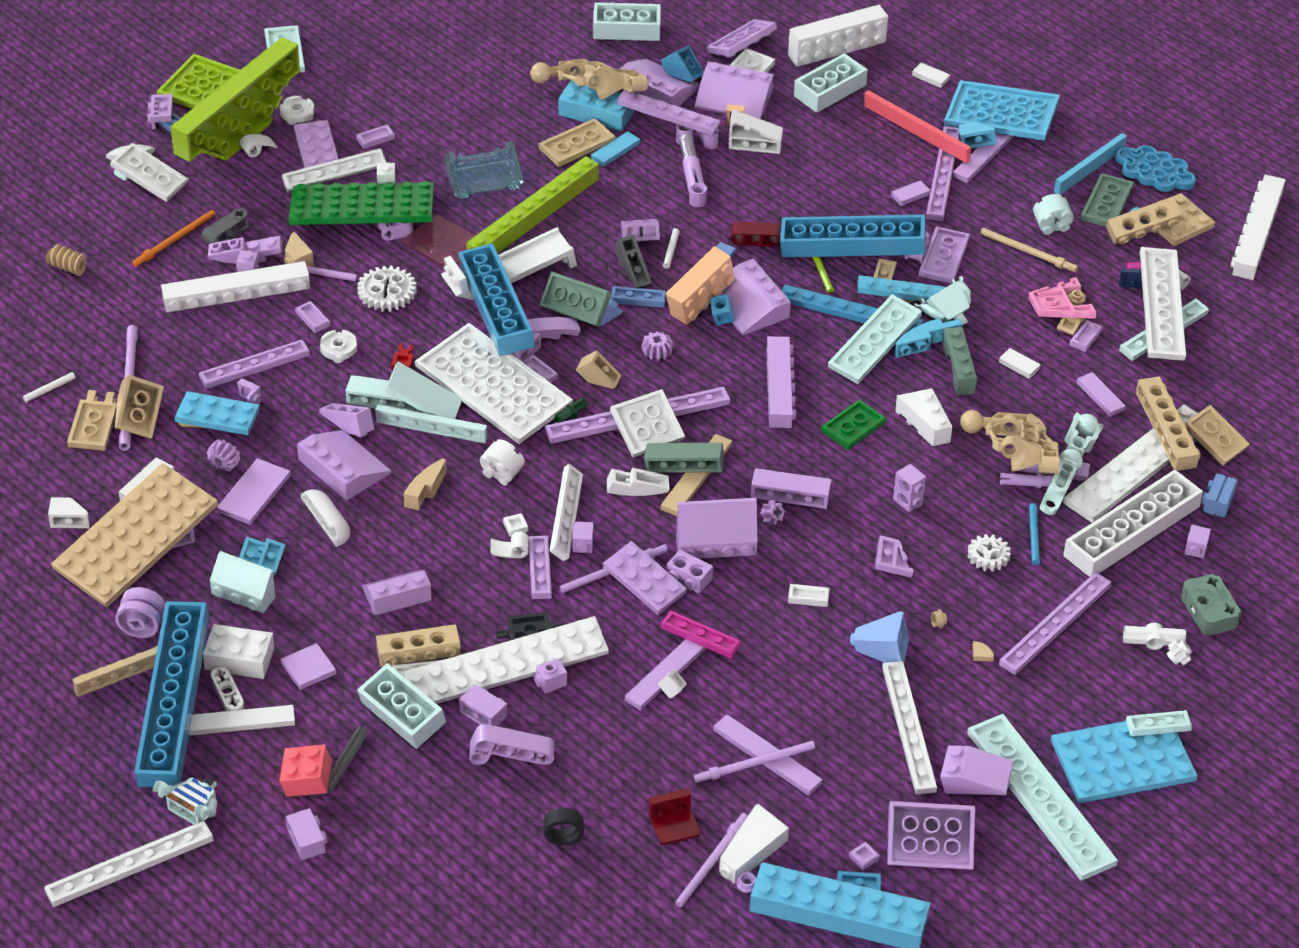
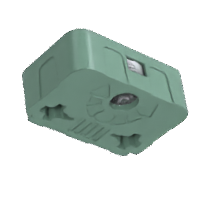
[1181,574,1241,636]

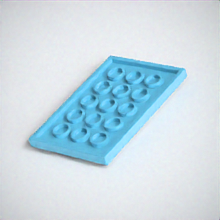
[944,80,1060,140]
[1051,721,1197,804]

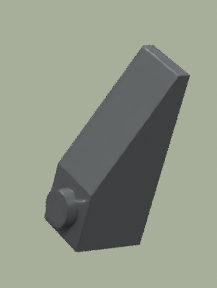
[614,235,652,288]

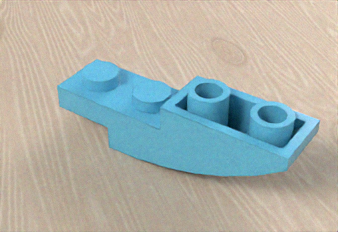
[895,318,962,358]

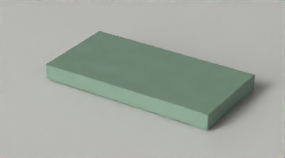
[1080,173,1134,227]
[539,272,612,327]

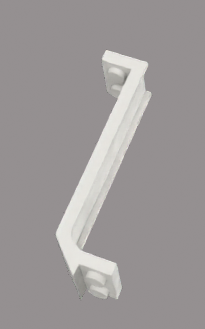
[441,227,577,300]

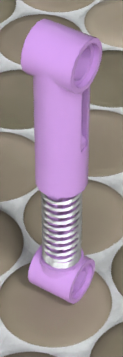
[676,124,707,207]

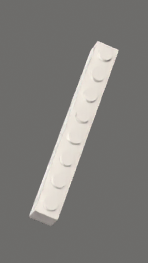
[1231,175,1285,280]
[161,261,310,313]

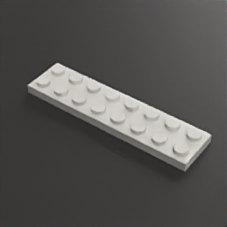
[1140,247,1186,361]

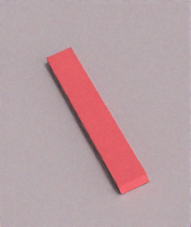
[864,90,971,163]

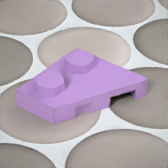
[875,535,913,578]

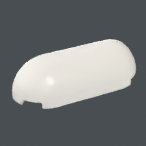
[301,489,350,547]

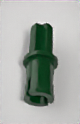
[554,397,588,423]

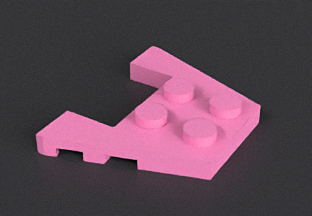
[1029,278,1096,319]

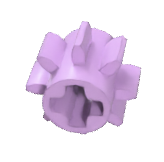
[760,500,785,525]

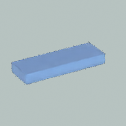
[611,286,666,308]

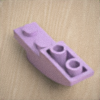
[208,236,282,263]

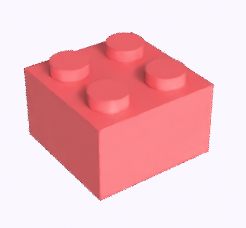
[280,745,332,797]

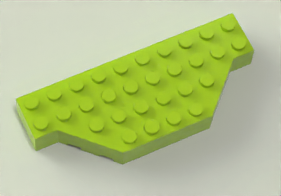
[171,37,300,162]

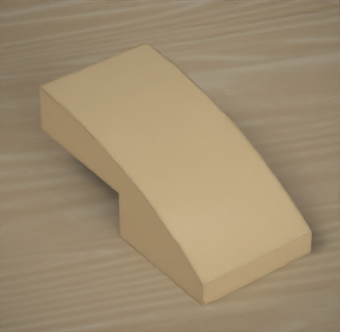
[1057,304,1086,336]

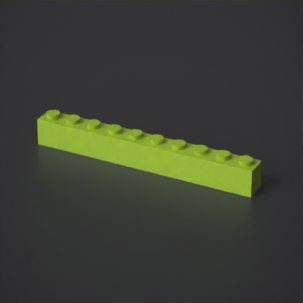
[467,156,599,254]

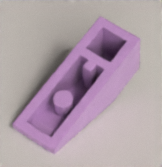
[319,403,374,437]

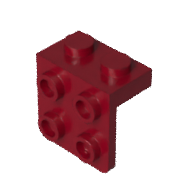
[648,788,700,845]

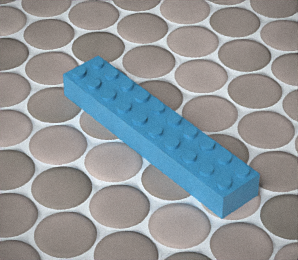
[134,601,210,787]

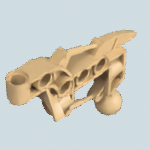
[530,59,648,99]
[960,410,1060,474]

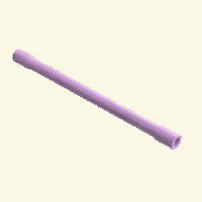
[119,325,138,451]

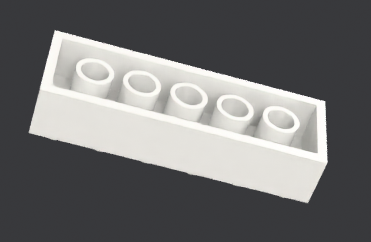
[788,5,888,67]

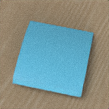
[239,537,285,575]

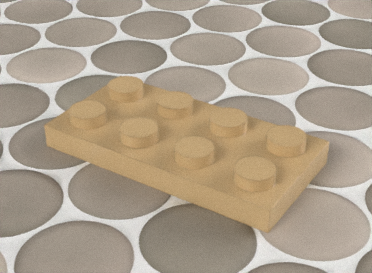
[539,118,615,167]

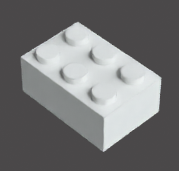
[203,624,274,679]

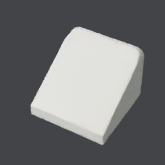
[658,669,687,699]

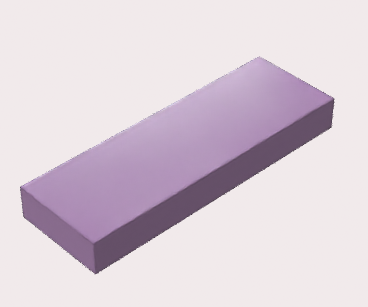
[1077,372,1126,417]

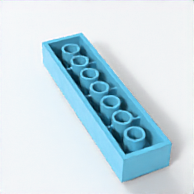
[750,862,930,948]

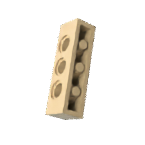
[1106,196,1182,245]
[376,624,460,667]

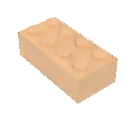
[666,246,735,325]

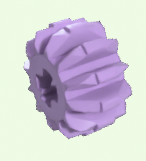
[642,331,673,361]
[207,439,240,472]

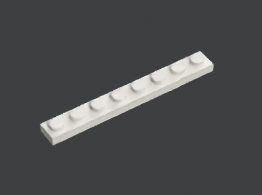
[882,661,937,795]
[44,821,213,907]

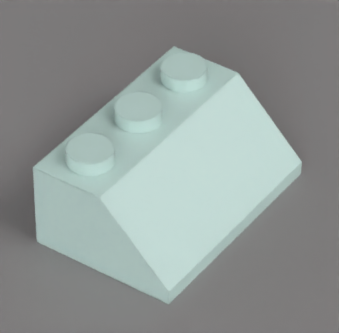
[210,551,275,613]

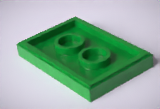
[821,399,887,450]

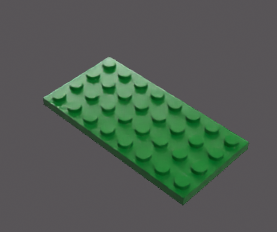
[289,181,434,225]

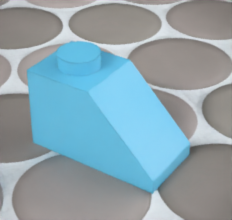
[959,122,997,148]

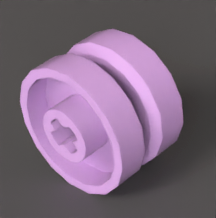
[115,587,165,638]

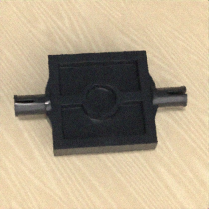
[496,612,564,641]

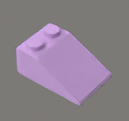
[940,746,1014,795]

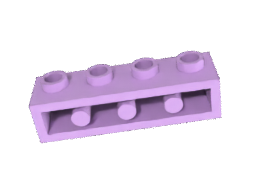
[751,468,831,509]

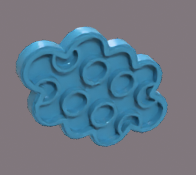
[1115,145,1196,192]

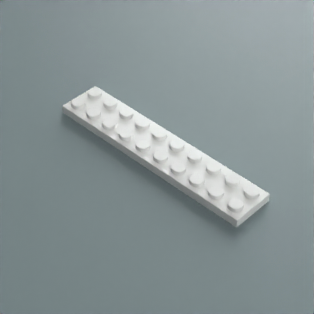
[1063,405,1198,523]
[403,616,609,704]

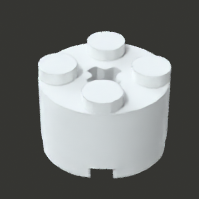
[480,439,525,485]

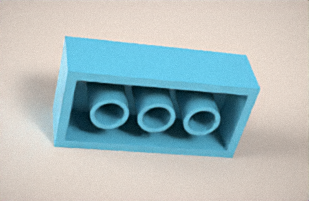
[558,80,634,132]

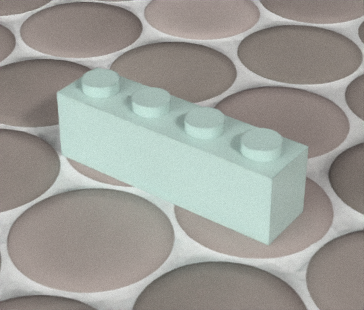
[346,375,421,412]

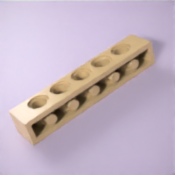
[1136,376,1200,471]

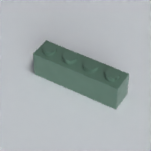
[644,443,724,473]

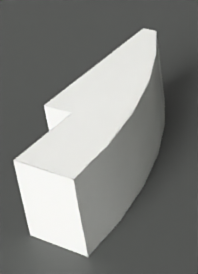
[607,468,669,496]

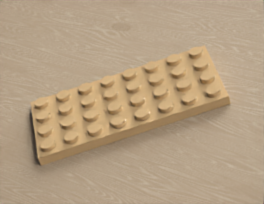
[51,463,219,608]

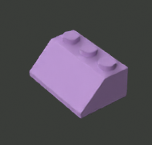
[362,570,431,616]

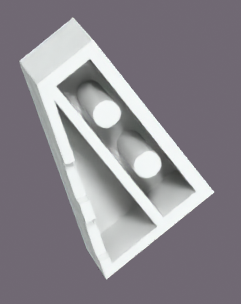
[729,109,783,154]
[895,388,952,446]

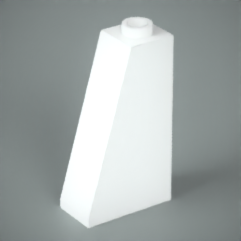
[719,804,789,884]

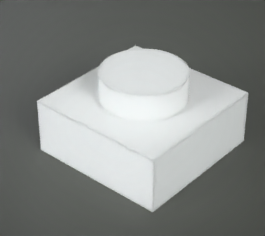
[503,513,528,536]

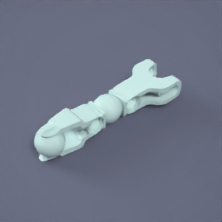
[1040,413,1103,515]

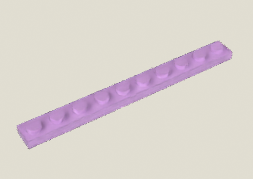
[545,387,730,444]

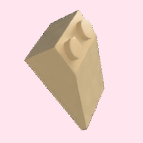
[115,375,164,439]

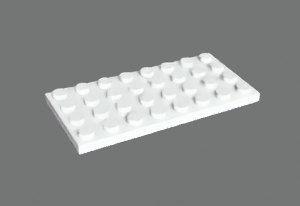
[415,323,573,444]

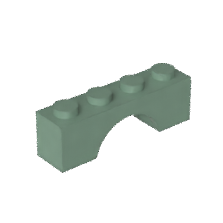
[942,327,977,395]

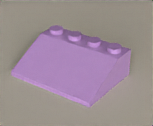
[620,59,700,107]
[694,62,774,119]
[720,259,791,335]
[297,430,391,501]
[676,498,757,559]
[887,801,975,870]

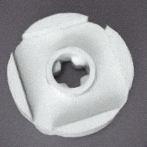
[280,96,314,125]
[320,330,357,363]

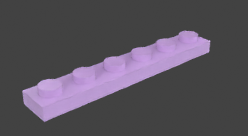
[618,90,720,136]

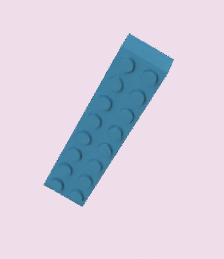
[780,215,926,257]
[458,243,535,356]

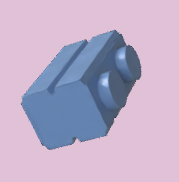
[1201,474,1238,518]

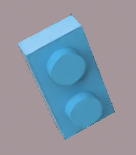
[837,871,881,891]

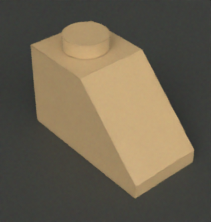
[284,232,314,266]
[576,351,622,389]

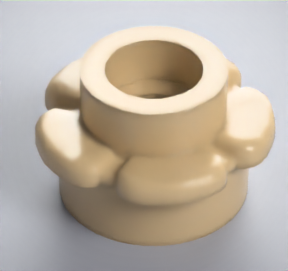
[1068,290,1086,306]
[931,609,947,629]

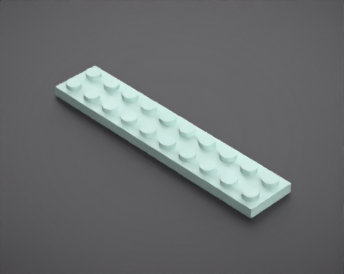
[967,714,1118,881]

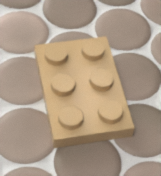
[1185,405,1250,466]

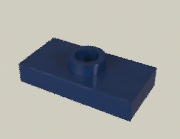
[1119,268,1143,288]

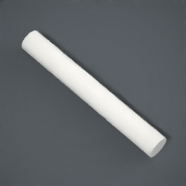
[663,228,680,269]
[23,372,76,403]

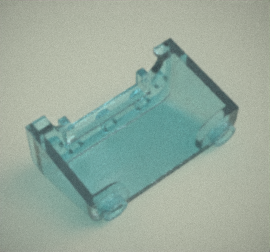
[443,141,523,199]

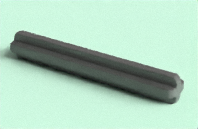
[327,727,367,792]

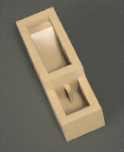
[404,459,446,510]

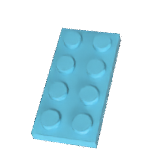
[175,391,260,436]

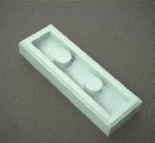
[1126,710,1192,736]

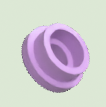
[736,872,756,893]

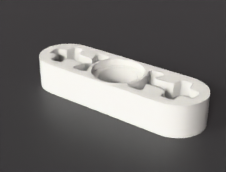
[211,666,244,711]

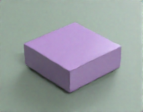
[849,842,879,870]

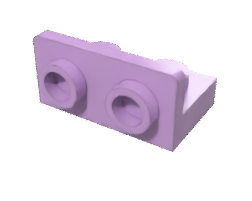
[147,94,173,130]

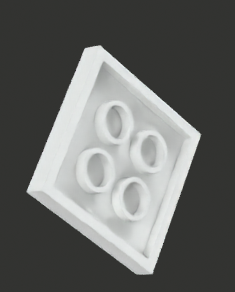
[610,389,685,457]

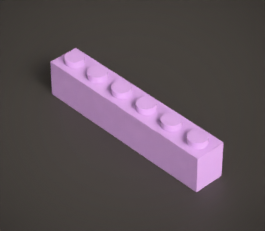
[767,337,796,428]

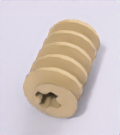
[46,244,86,276]

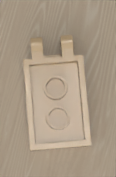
[67,390,117,451]

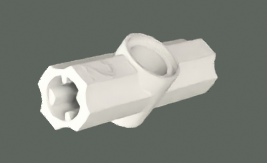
[1123,623,1186,650]

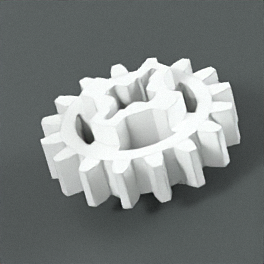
[968,534,1011,572]

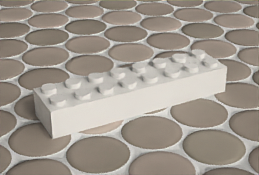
[1063,470,1203,577]

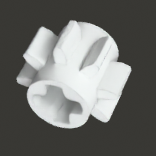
[1167,640,1192,665]

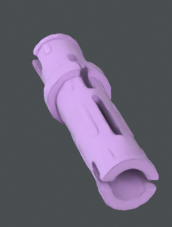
[1000,473,1054,488]

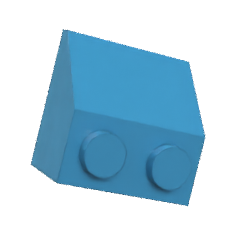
[660,45,704,82]

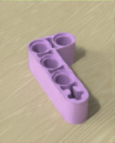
[469,724,554,765]

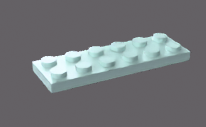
[828,295,922,384]

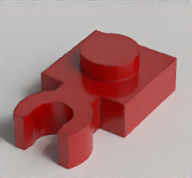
[391,344,413,370]

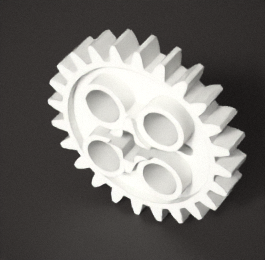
[357,266,416,312]

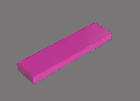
[661,611,741,659]

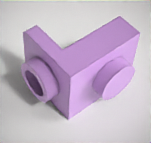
[237,378,262,404]

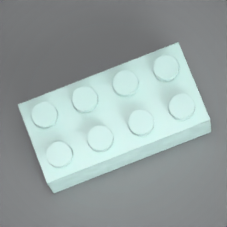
[593,2,661,41]
[794,53,867,113]
[357,664,446,749]

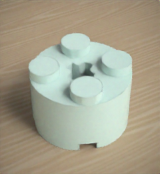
[1033,194,1073,235]

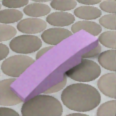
[528,317,580,340]

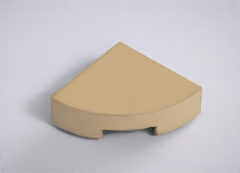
[972,641,994,662]

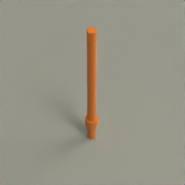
[132,210,216,267]

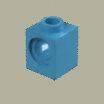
[710,294,735,326]

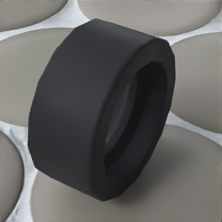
[543,808,584,845]

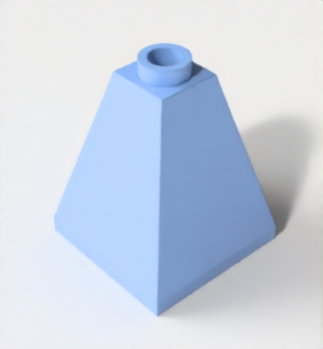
[850,612,909,664]

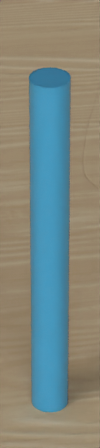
[1029,503,1040,565]

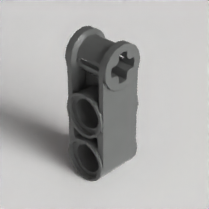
[201,208,249,244]

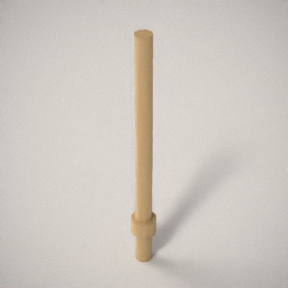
[980,228,1078,272]

